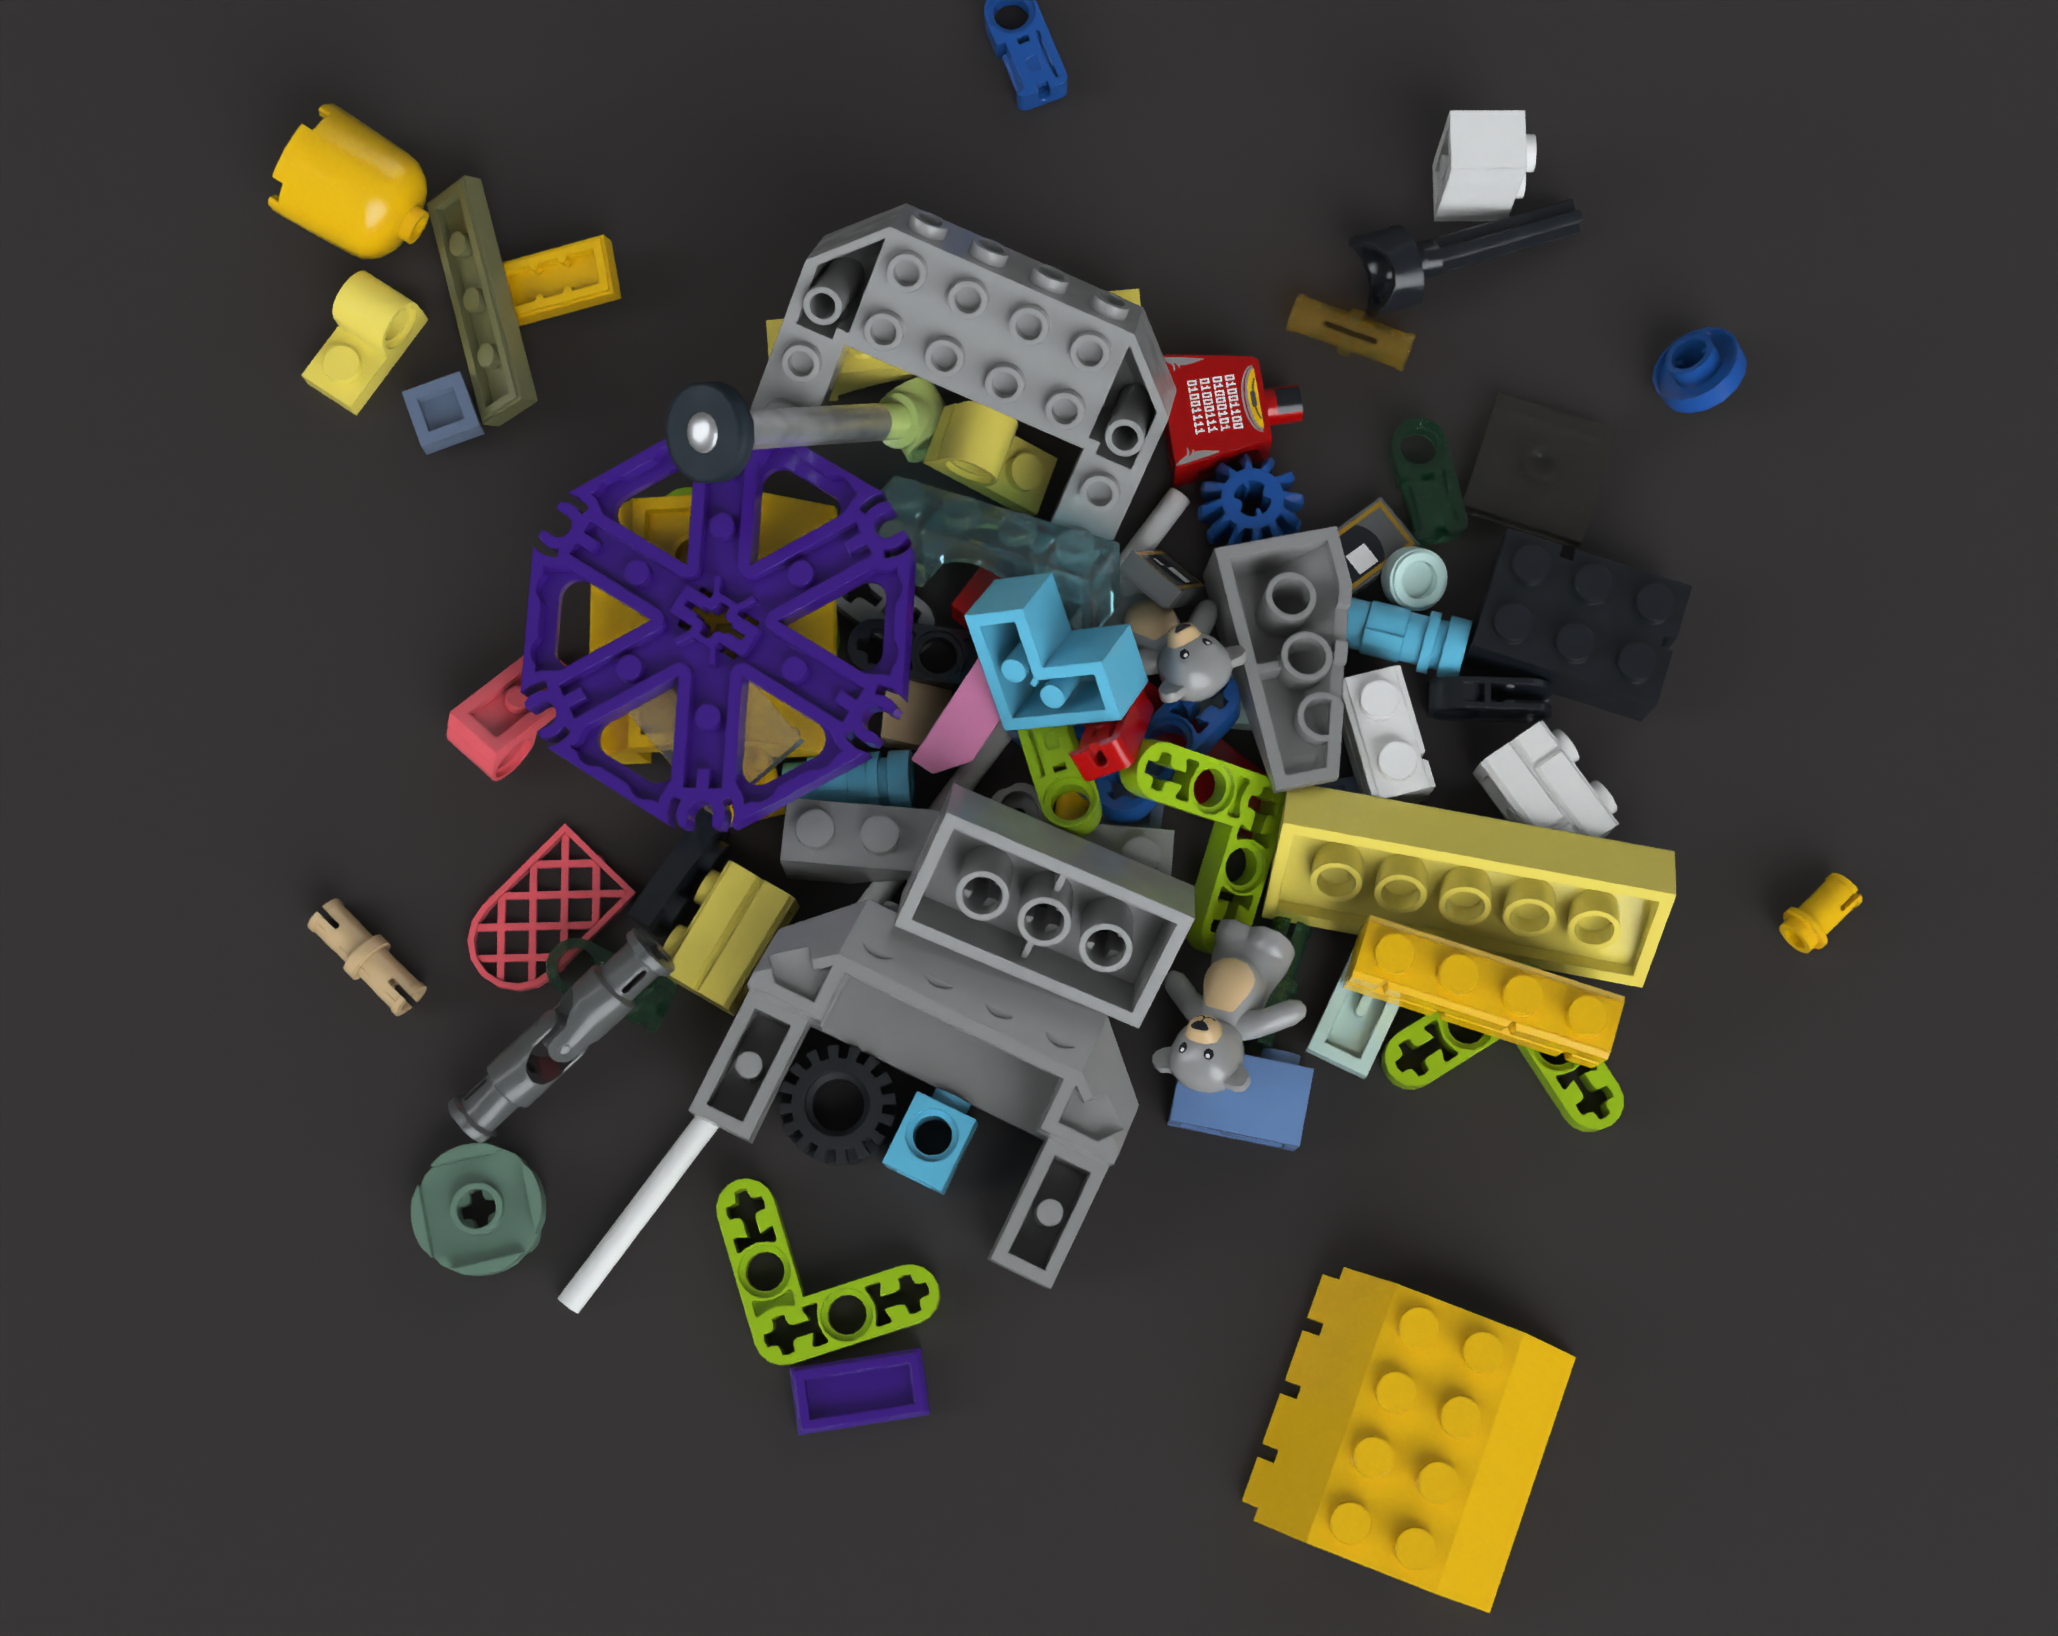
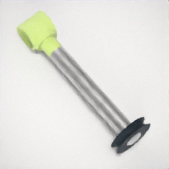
[665,377,947,483]

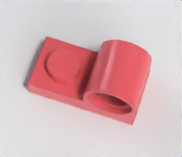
[446,655,567,781]

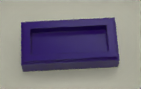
[790,1348,931,1435]

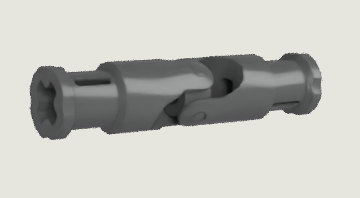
[448,927,675,1144]

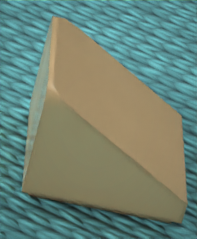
[881,680,952,750]

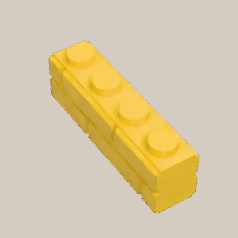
[1342,915,1625,1068]

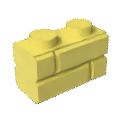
[663,860,800,1016]

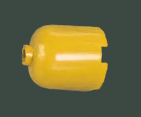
[268,103,429,259]

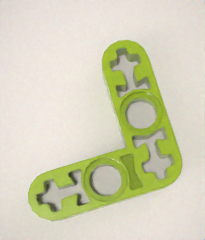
[1119,738,1286,955]
[1381,962,1624,1132]
[716,1178,941,1365]

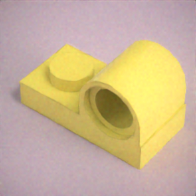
[301,270,428,416]
[923,401,1058,517]

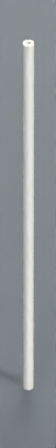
[557,488,1190,1314]

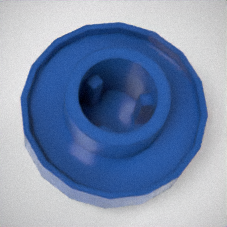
[1652,327,1747,414]

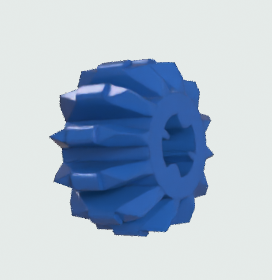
[1197,453,1304,546]

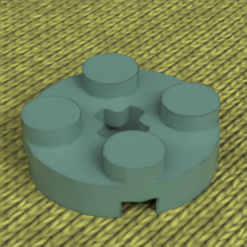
[411,1143,546,1276]

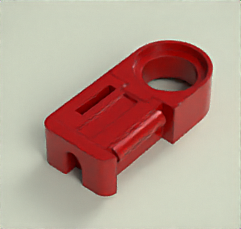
[1068,688,1154,782]

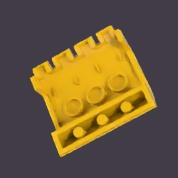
[1242,1267,1576,1613]

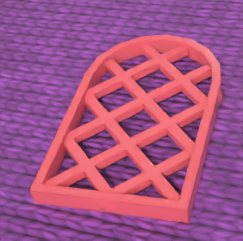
[467,824,638,992]

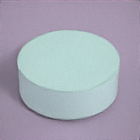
[1381,546,1448,611]

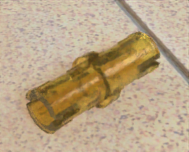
[1286,293,1416,372]

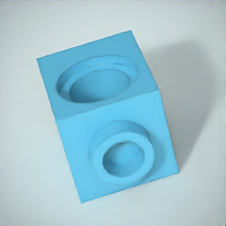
[882,1088,978,1195]

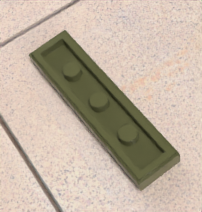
[427,175,538,427]

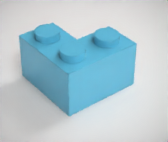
[964,572,1148,731]

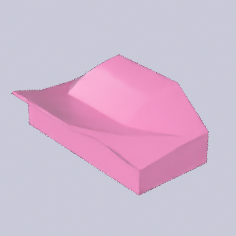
[911,657,1000,774]

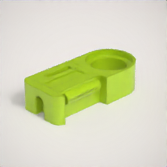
[1017,724,1102,838]

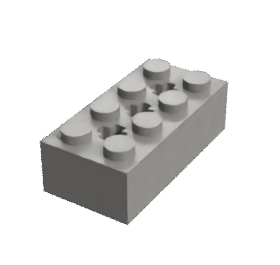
[894,783,1195,1029]

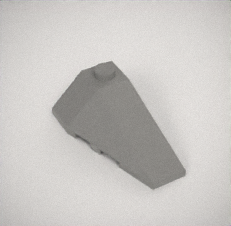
[1203,526,1352,793]

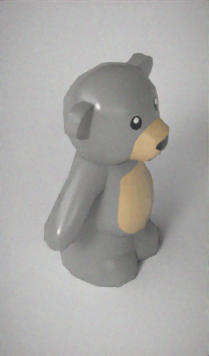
[1086,578,1248,703]
[1152,919,1307,1094]

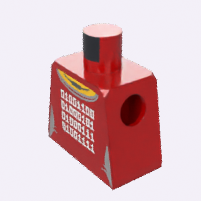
[1163,354,1303,488]

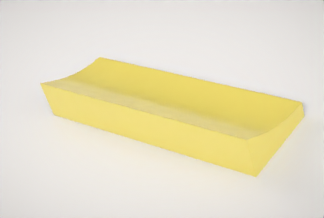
[1262,785,1676,988]

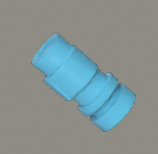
[1346,597,1473,677]
[782,749,916,811]

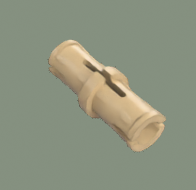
[308,898,427,1016]

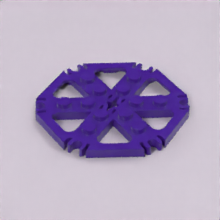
[520,438,917,832]

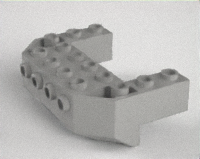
[750,203,1177,584]
[688,899,1139,1289]

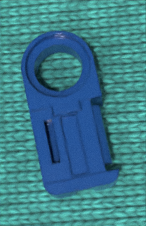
[984,0,1067,111]

